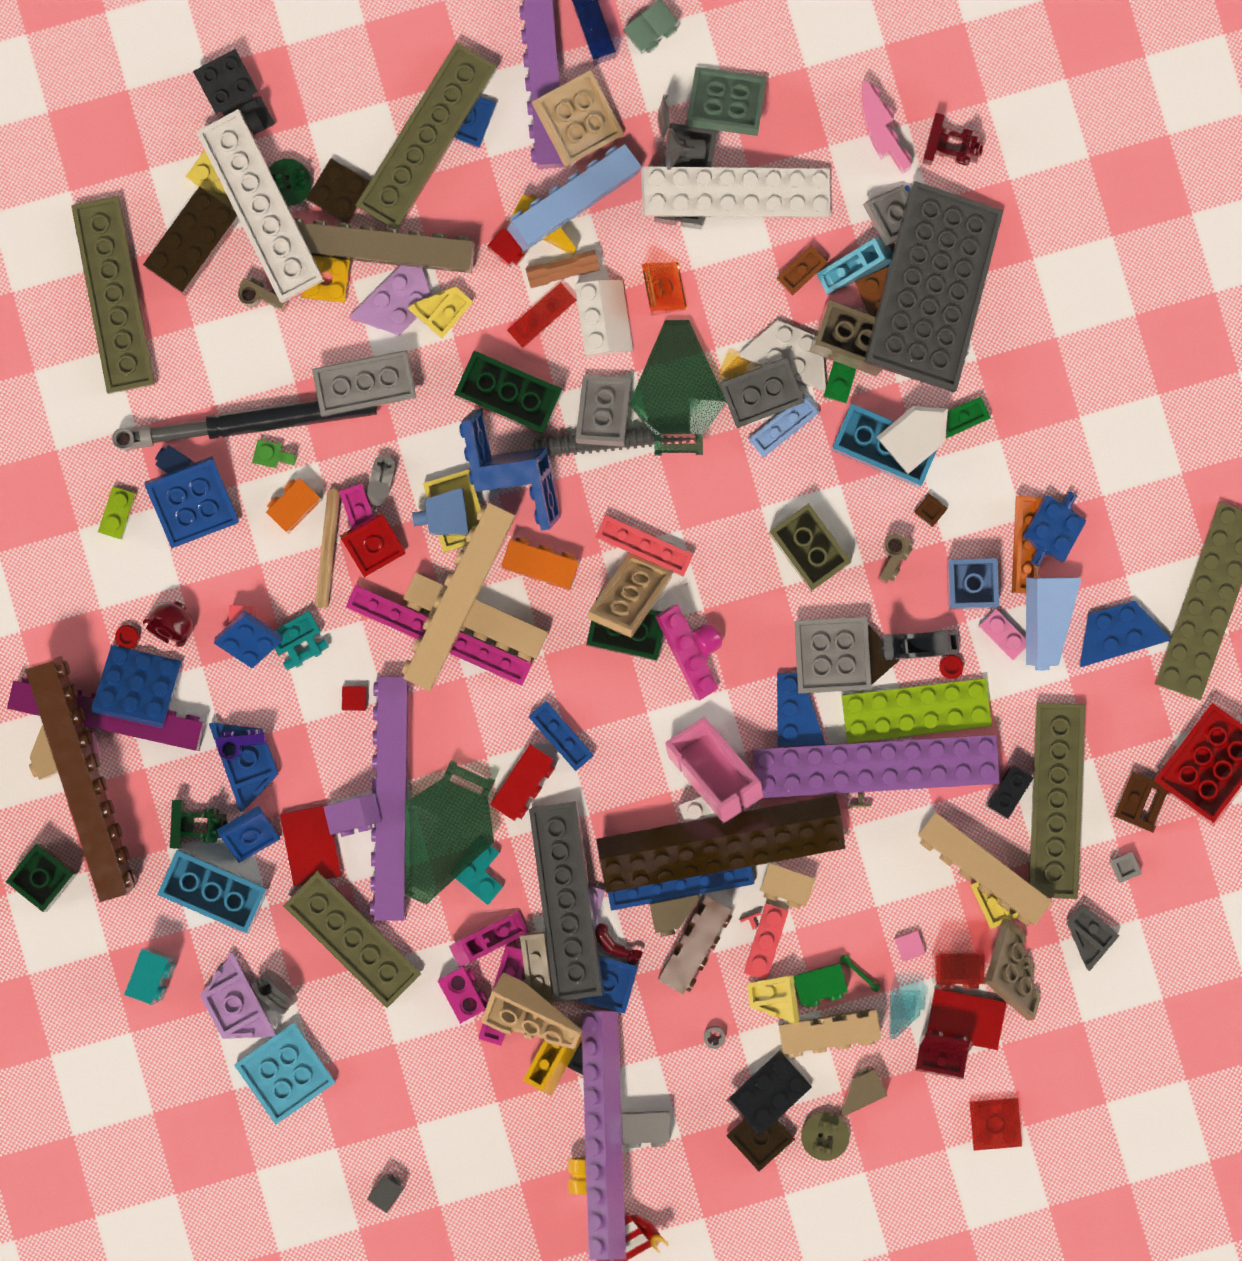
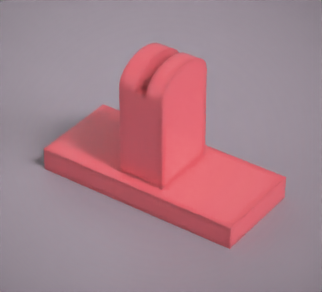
[739,911,761,930]

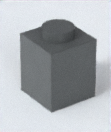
[367,1173,405,1214]

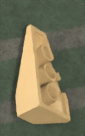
[481,972,582,1049]

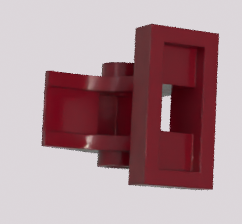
[922,113,984,166]

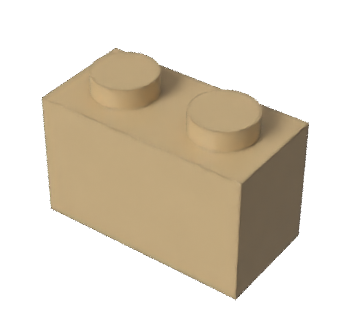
[759,863,816,909]

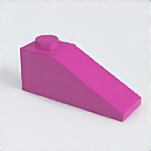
[449,911,529,968]

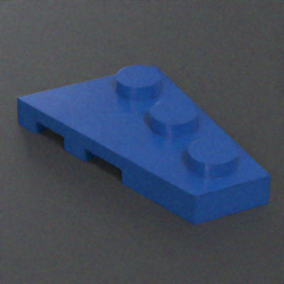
[777,673,826,746]

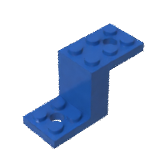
[459,409,561,531]

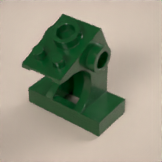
[170,800,228,849]

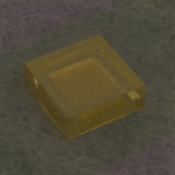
[718,352,750,379]

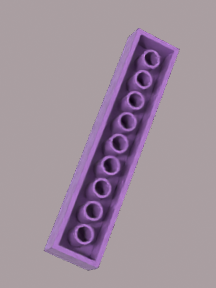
[752,735,1000,798]

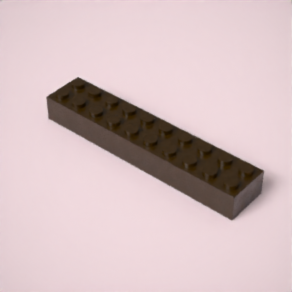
[596,795,846,893]

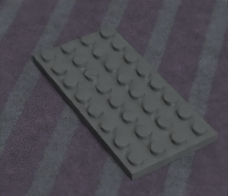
[864,181,1004,392]

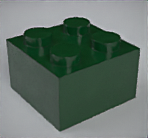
[5,844,78,912]

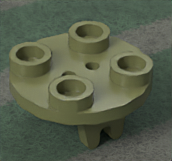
[801,1112,850,1161]

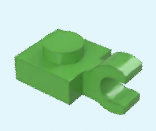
[252,439,297,469]

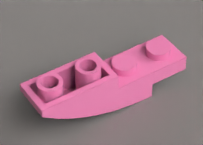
[861,80,912,174]

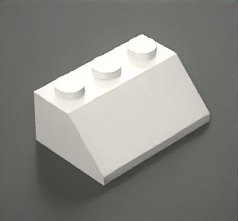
[574,280,633,359]

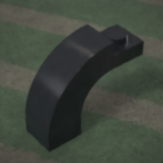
[882,630,960,660]

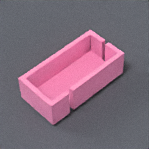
[665,716,764,823]

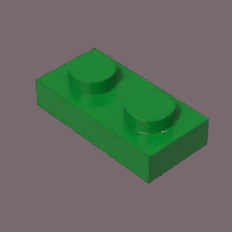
[823,361,856,404]
[946,396,991,439]

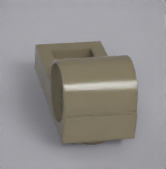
[238,277,288,312]
[878,534,913,584]

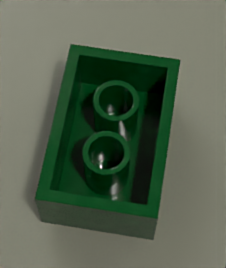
[586,597,663,662]

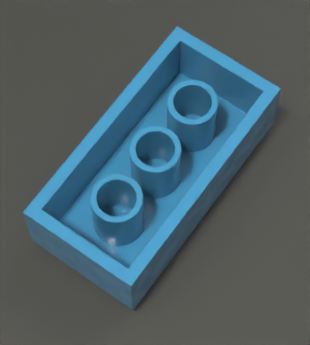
[831,403,938,488]
[157,850,269,934]

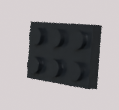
[726,1051,812,1136]

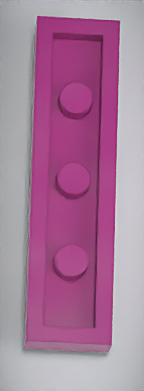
[478,945,524,1046]

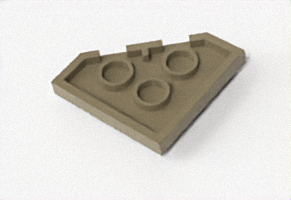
[984,919,1041,1021]

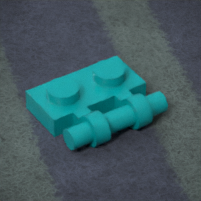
[275,611,329,671]

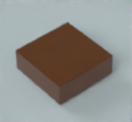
[914,493,948,528]

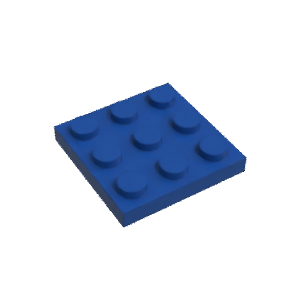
[144,456,239,549]
[92,645,182,728]

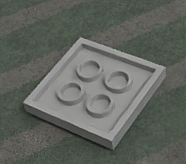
[794,617,871,694]

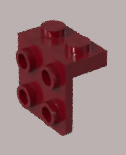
[915,1031,973,1080]

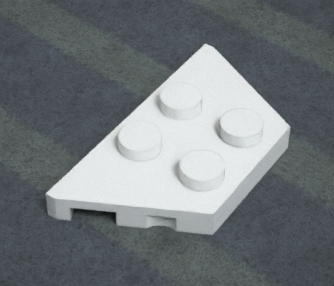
[738,320,826,392]

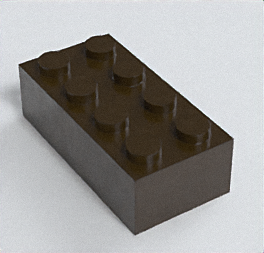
[143,186,240,296]

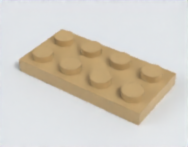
[587,553,673,637]

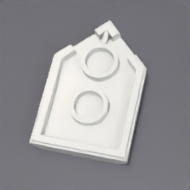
[876,406,948,474]

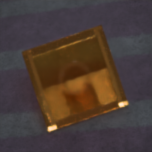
[641,262,687,316]

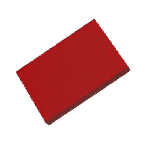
[280,805,342,886]
[926,988,1007,1050]

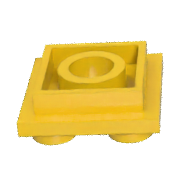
[301,255,350,303]

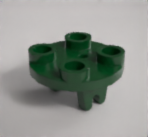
[269,159,311,207]

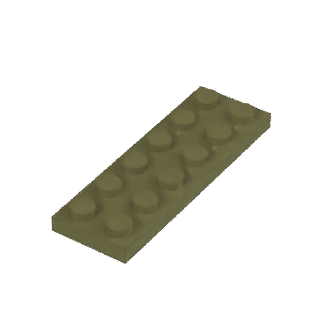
[283,871,421,1008]

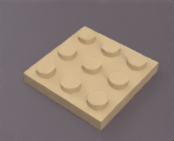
[531,70,624,167]

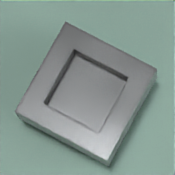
[1109,852,1142,883]

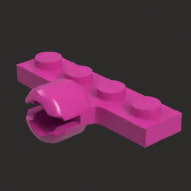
[655,604,722,701]

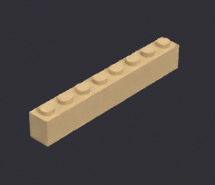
[401,503,516,692]

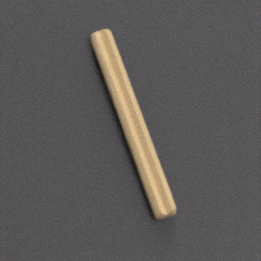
[315,489,340,609]

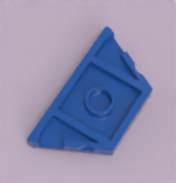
[1079,601,1170,668]
[209,723,279,812]

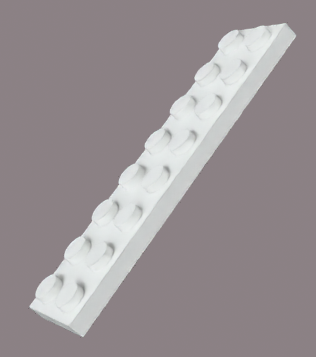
[196,109,325,303]
[641,167,830,218]

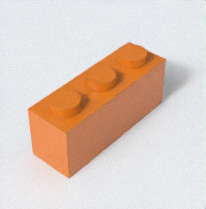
[501,537,579,591]

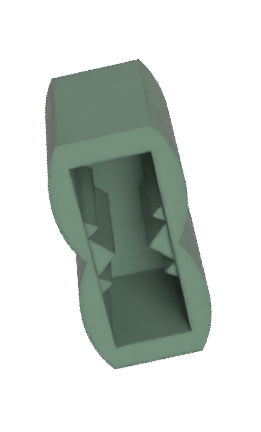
[623,0,679,54]

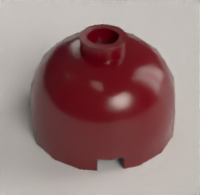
[143,601,193,647]

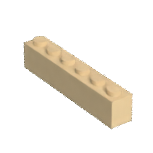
[403,572,549,662]
[918,812,1053,926]

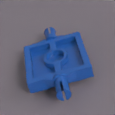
[1022,492,1087,567]

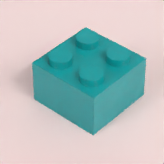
[124,947,176,1005]

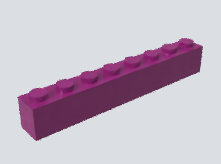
[7,677,205,751]

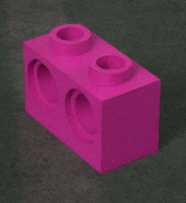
[437,966,488,1024]

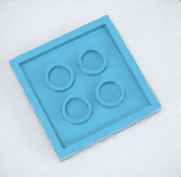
[234,1022,336,1125]

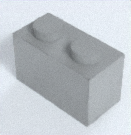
[621,1111,670,1148]

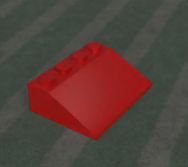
[1154,703,1242,827]

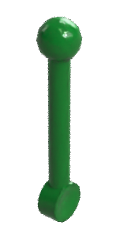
[840,955,881,992]

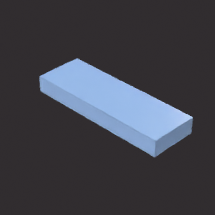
[748,394,820,458]

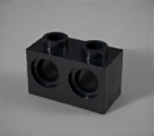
[985,765,1034,819]

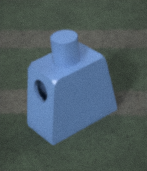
[412,488,469,536]

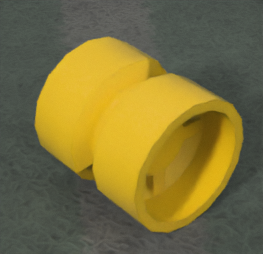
[568,1157,587,1195]

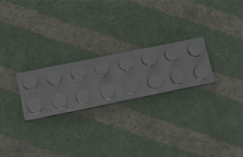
[529,801,604,1002]

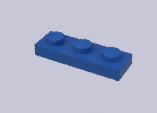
[528,701,594,771]

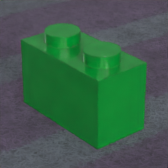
[793,963,848,1008]

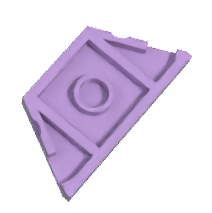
[349,266,431,336]
[200,952,277,1039]

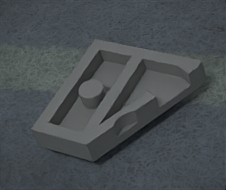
[1066,904,1120,971]

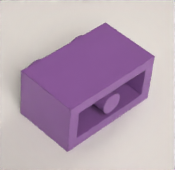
[324,794,381,837]

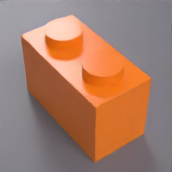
[266,478,322,534]

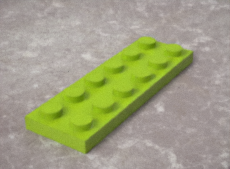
[841,678,992,744]

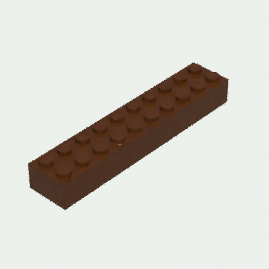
[25,656,137,903]

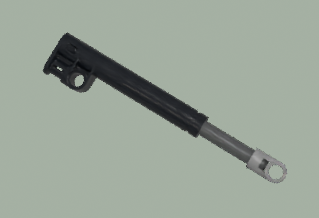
[112,399,377,452]

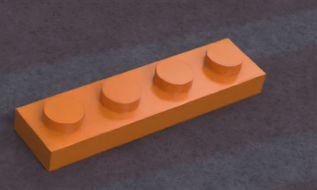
[1011,496,1042,594]

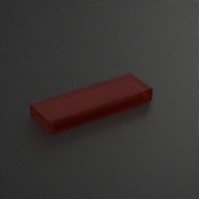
[507,283,577,349]

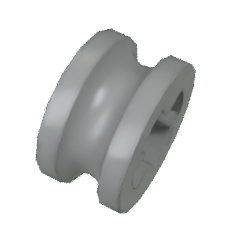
[703,1026,725,1049]

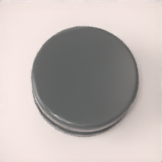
[252,969,298,1014]

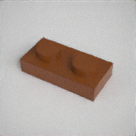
[776,245,828,296]

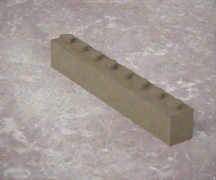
[294,218,476,274]

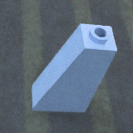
[1026,577,1081,671]

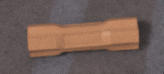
[525,250,600,289]

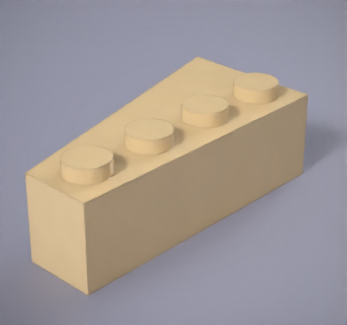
[778,1008,882,1058]

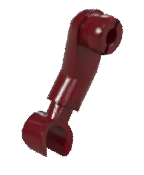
[595,923,643,965]

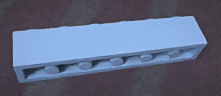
[507,144,642,252]

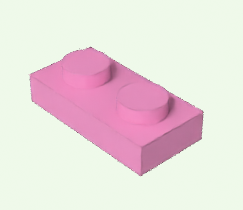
[978,609,1026,661]

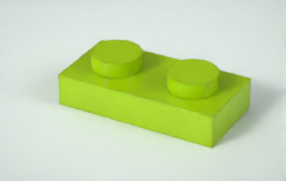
[98,486,137,540]

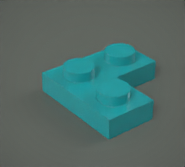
[451,837,504,905]

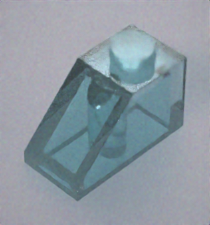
[889,989,925,1039]

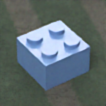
[946,558,999,610]

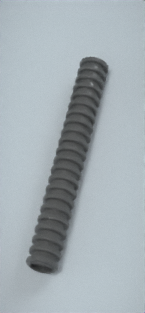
[533,421,698,458]

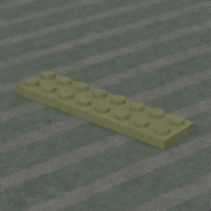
[355,42,498,230]
[71,196,155,394]
[1154,502,1242,701]
[1029,702,1085,899]

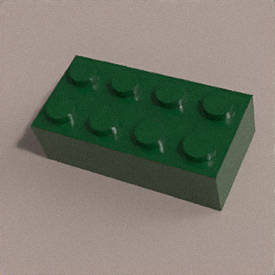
[454,350,563,436]

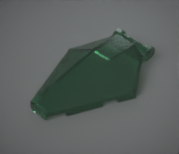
[630,320,726,456]
[404,760,495,905]

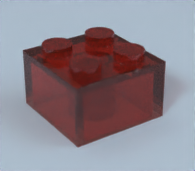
[932,953,985,989]

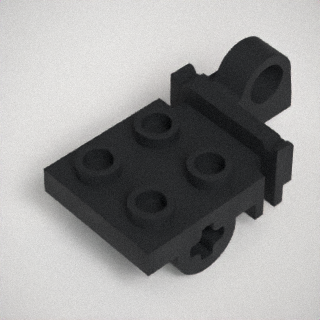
[193,49,275,135]

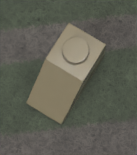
[650,895,698,937]
[840,1066,888,1117]

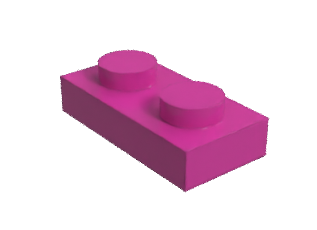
[339,483,373,528]

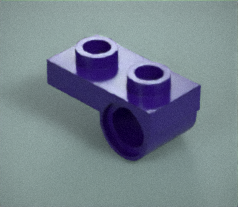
[216,729,267,760]

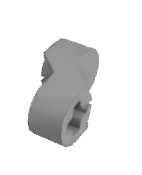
[366,455,395,506]

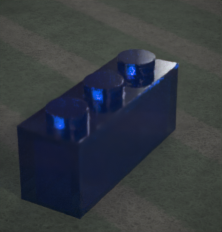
[570,0,616,66]

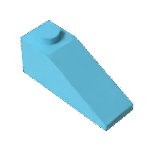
[817,238,893,295]

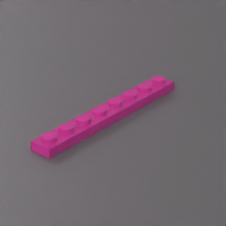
[346,585,532,686]

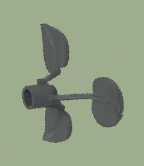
[648,94,706,170]

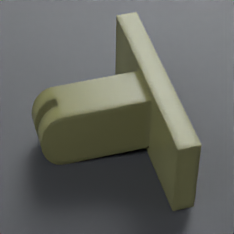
[849,792,872,808]

